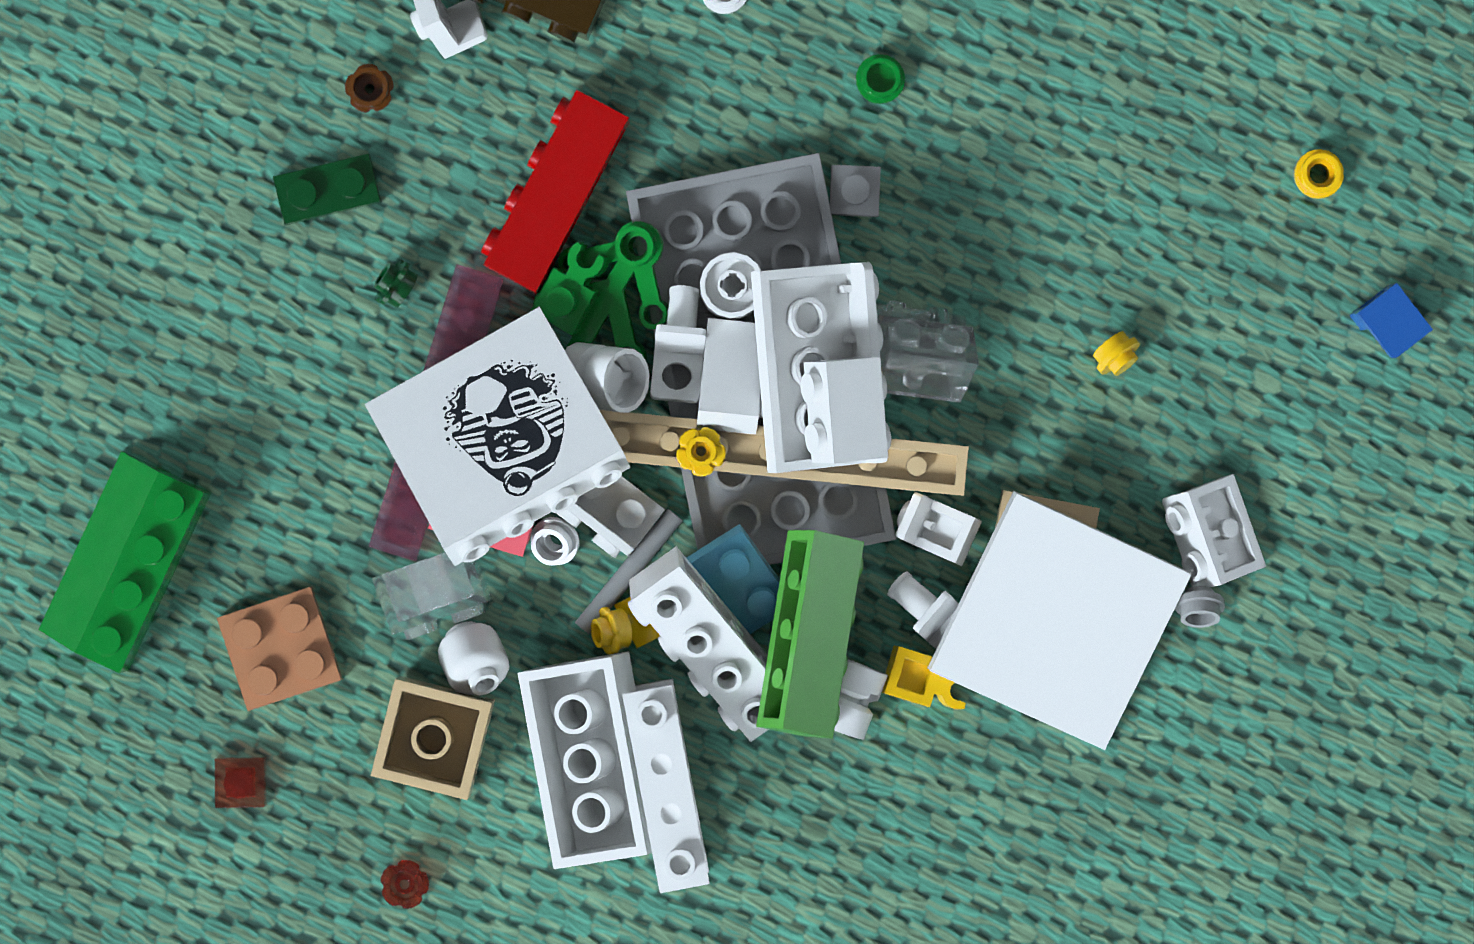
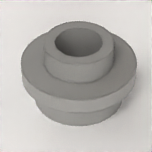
[1175,586,1225,628]

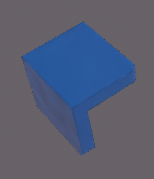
[1349,283,1433,358]

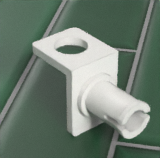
[650,285,706,403]
[887,571,959,649]

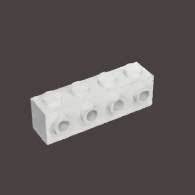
[628,546,769,742]

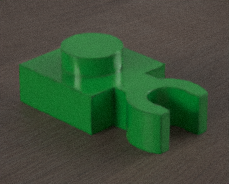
[531,242,609,336]

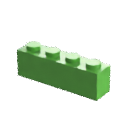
[756,530,864,739]

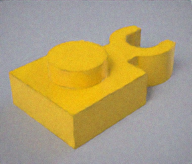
[881,645,966,709]

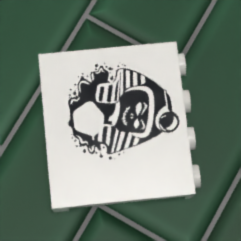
[365,307,631,566]

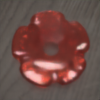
[381,860,429,909]

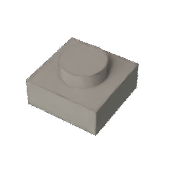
[829,165,881,217]

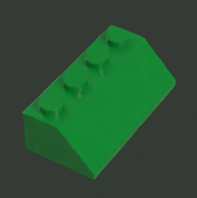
[38,451,212,673]

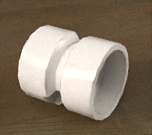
[700,252,761,320]
[565,342,650,413]
[834,659,888,740]

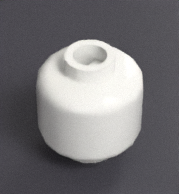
[438,621,509,695]

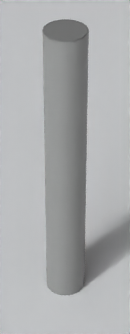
[575,509,683,635]

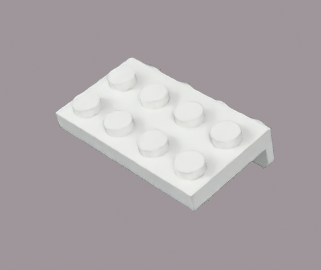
[751,262,891,473]

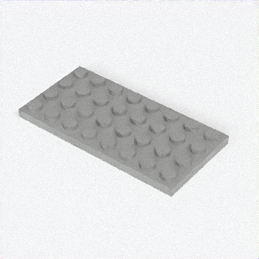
[626,153,896,565]

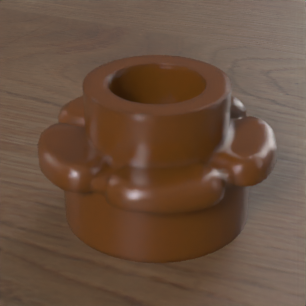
[345,64,394,113]

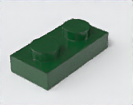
[273,153,382,226]

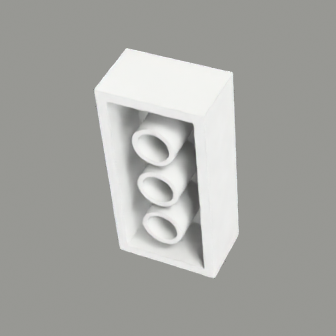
[518,651,652,869]

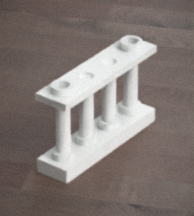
[622,678,710,893]

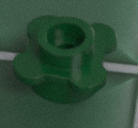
[374,259,418,308]

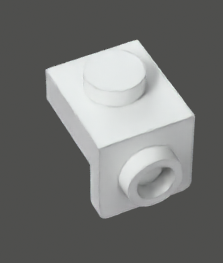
[410,0,488,59]
[896,492,982,566]

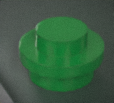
[856,54,905,104]

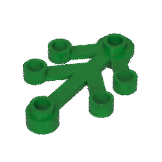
[533,221,669,361]

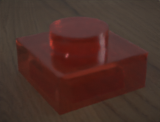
[215,757,267,808]

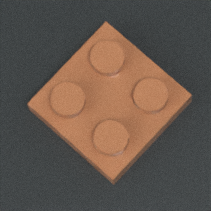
[217,586,343,711]

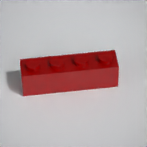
[481,90,630,294]

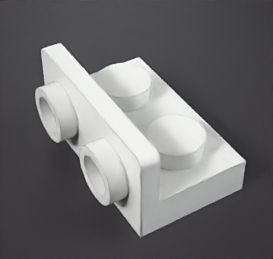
[1162,474,1266,588]
[557,476,665,558]

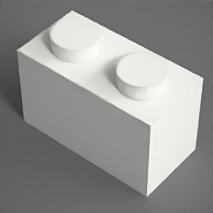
[696,318,763,435]
[801,357,888,464]

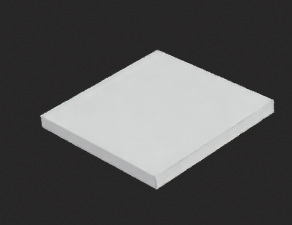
[928,491,1192,750]

